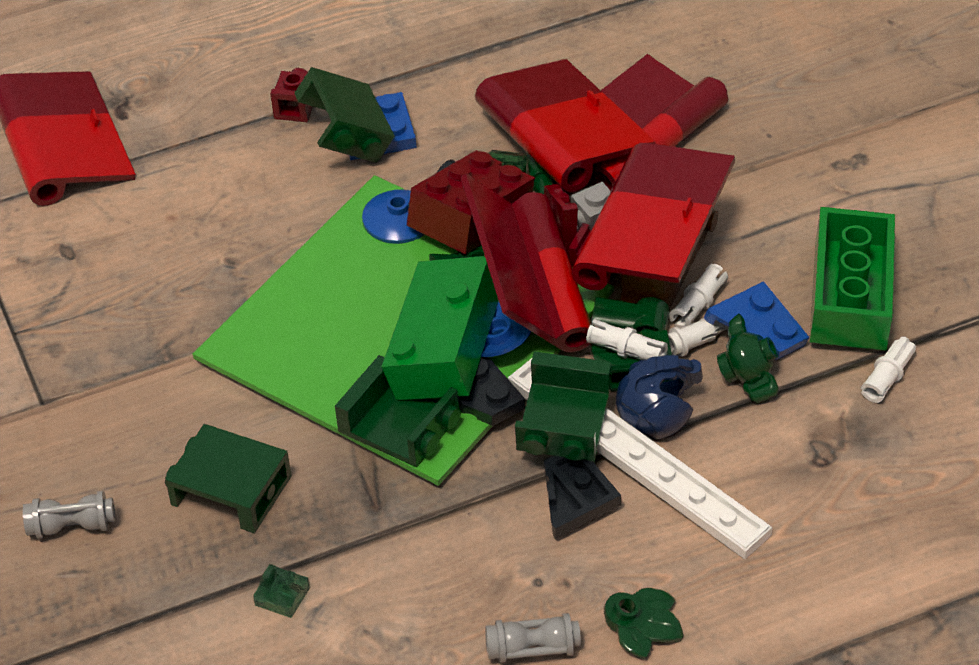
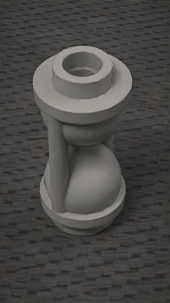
[23,491,115,539]
[485,613,581,663]

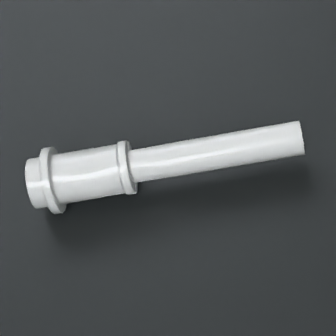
[668,318,728,356]

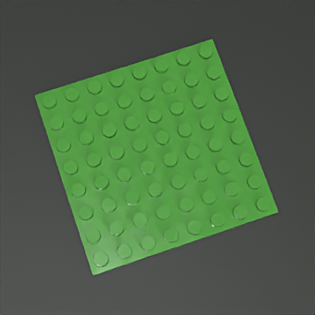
[192,175,614,486]

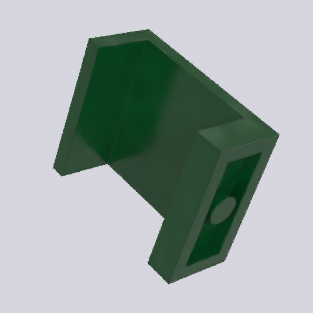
[294,67,395,163]
[515,351,612,461]
[335,355,461,468]
[165,424,292,534]

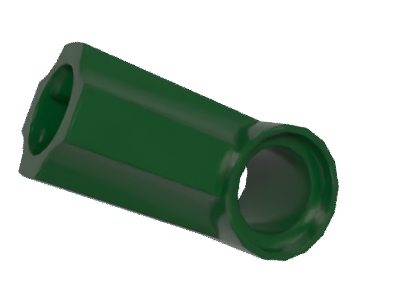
[591,297,670,333]

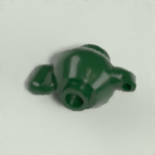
[717,313,779,403]

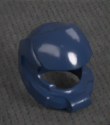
[616,355,703,440]

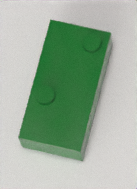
[809,207,895,351]
[382,256,499,400]

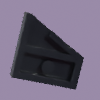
[440,357,526,426]
[544,456,621,539]

